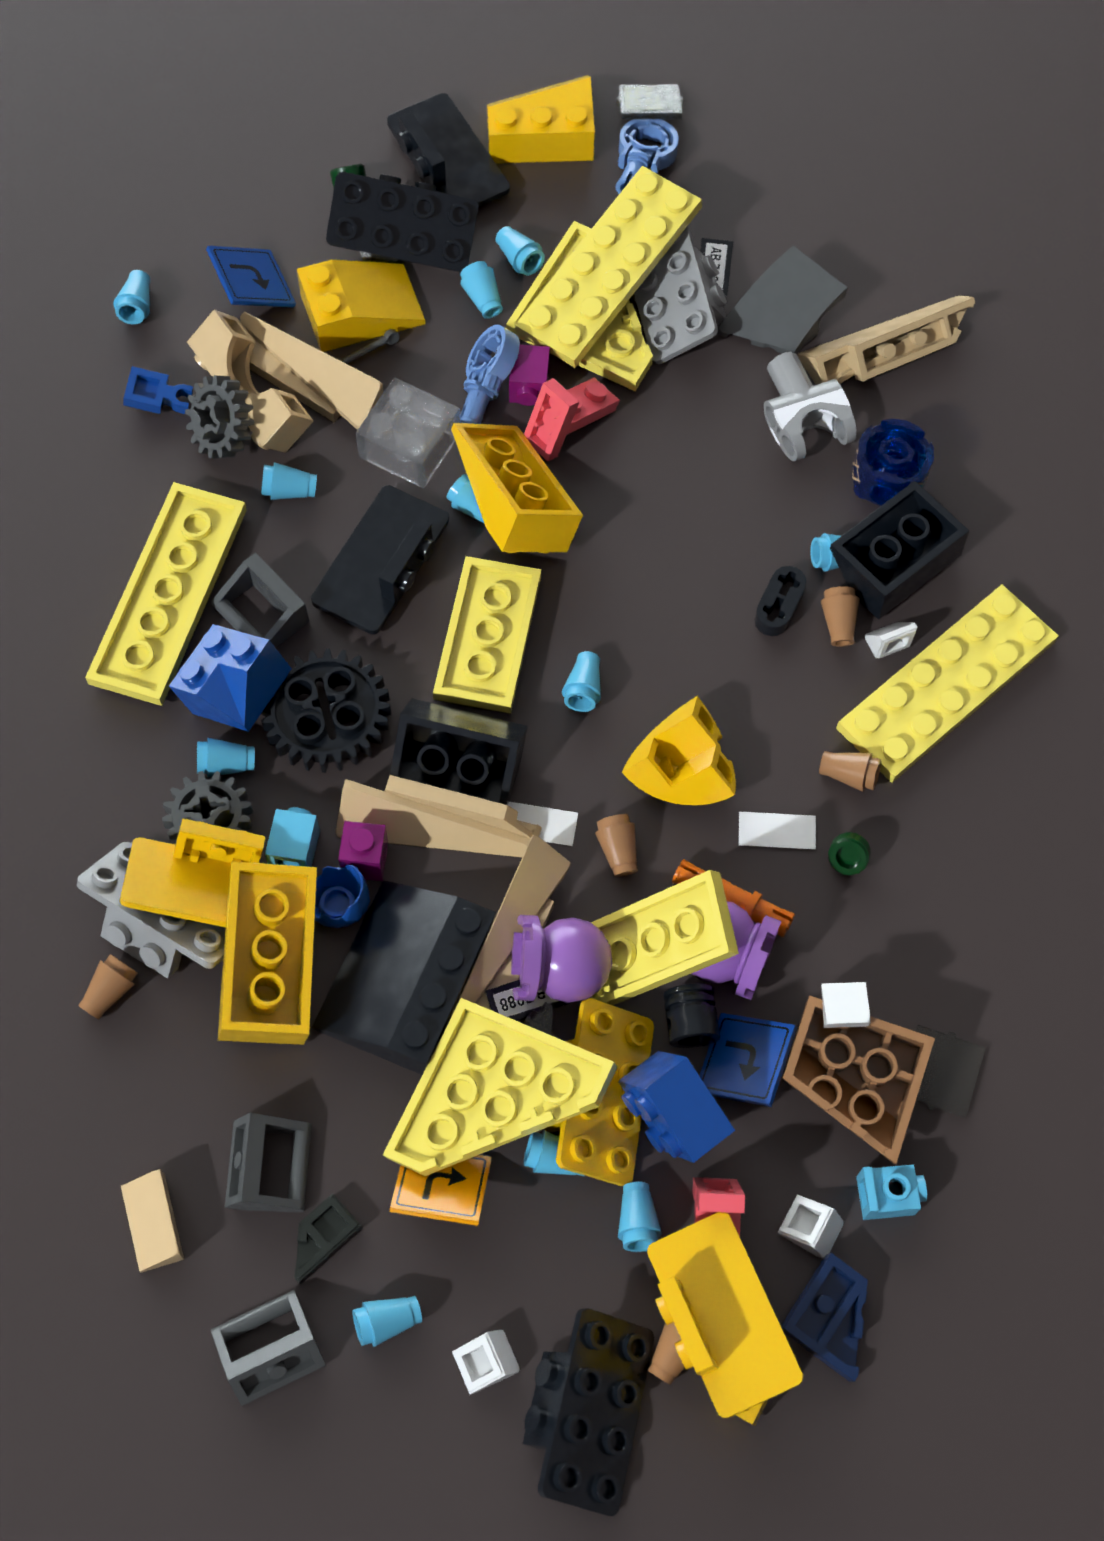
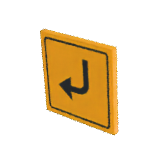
[390,1155,492,1226]

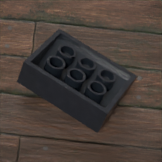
[312,880,496,1075]

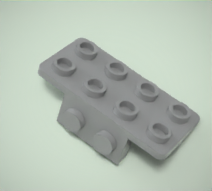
[634,225,727,364]
[77,842,226,978]

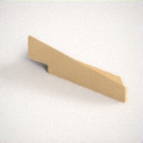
[797,296,975,385]
[240,312,385,433]
[336,775,542,858]
[451,834,571,1017]

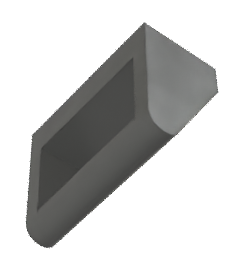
[211,552,309,648]
[225,1113,312,1212]
[211,1290,326,1406]

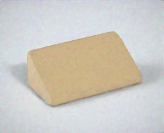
[121,1169,184,1273]

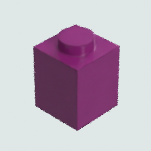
[509,345,550,406]
[338,821,389,881]

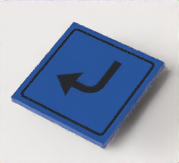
[206,246,296,307]
[699,1013,798,1107]

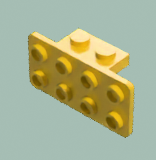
[120,818,265,928]
[542,998,654,1186]
[647,1212,803,1418]

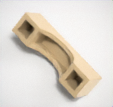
[187,310,313,453]

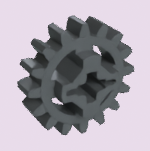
[185,375,254,458]
[162,771,253,843]

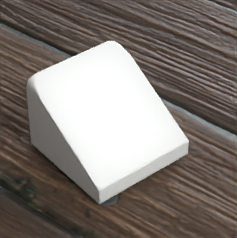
[865,622,918,659]
[821,982,871,1028]
[778,1194,844,1258]
[452,1329,520,1394]

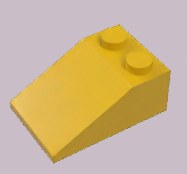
[297,259,425,352]

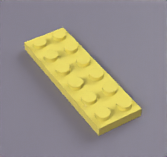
[515,166,702,368]
[85,482,247,706]
[836,584,1059,783]

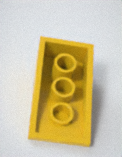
[451,423,583,554]
[218,861,317,1045]

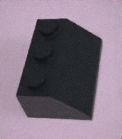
[830,481,969,620]
[390,698,528,805]

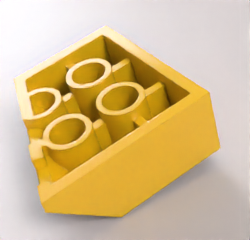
[487,75,595,163]

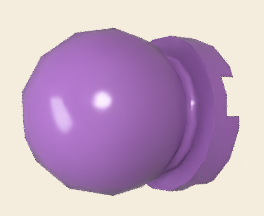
[691,901,781,1000]
[511,915,613,1003]

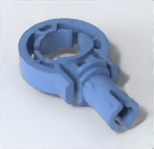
[616,117,679,194]
[457,324,520,424]

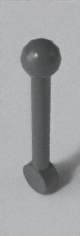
[336,329,400,364]

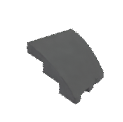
[718,245,848,354]

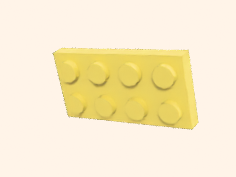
[433,556,541,714]
[591,870,739,1005]

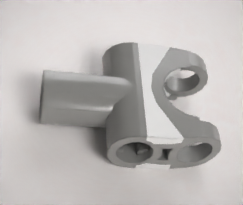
[764,352,856,461]

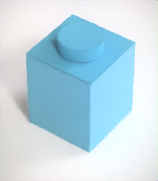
[265,807,320,867]

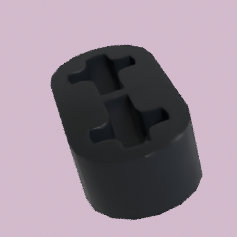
[754,566,806,636]

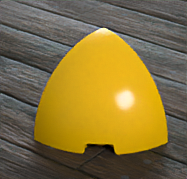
[622,696,736,806]

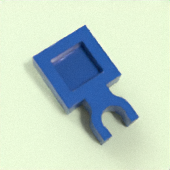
[123,366,193,414]

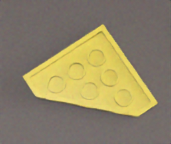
[506,221,653,391]
[383,998,617,1176]

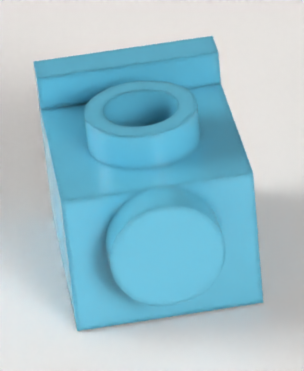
[856,1164,927,1220]

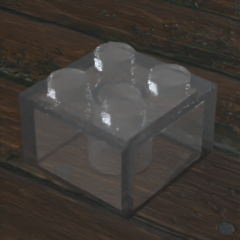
[356,377,460,489]

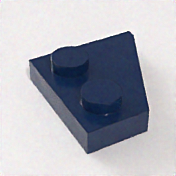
[781,1253,868,1382]

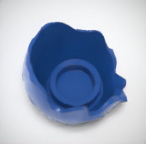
[315,865,370,929]

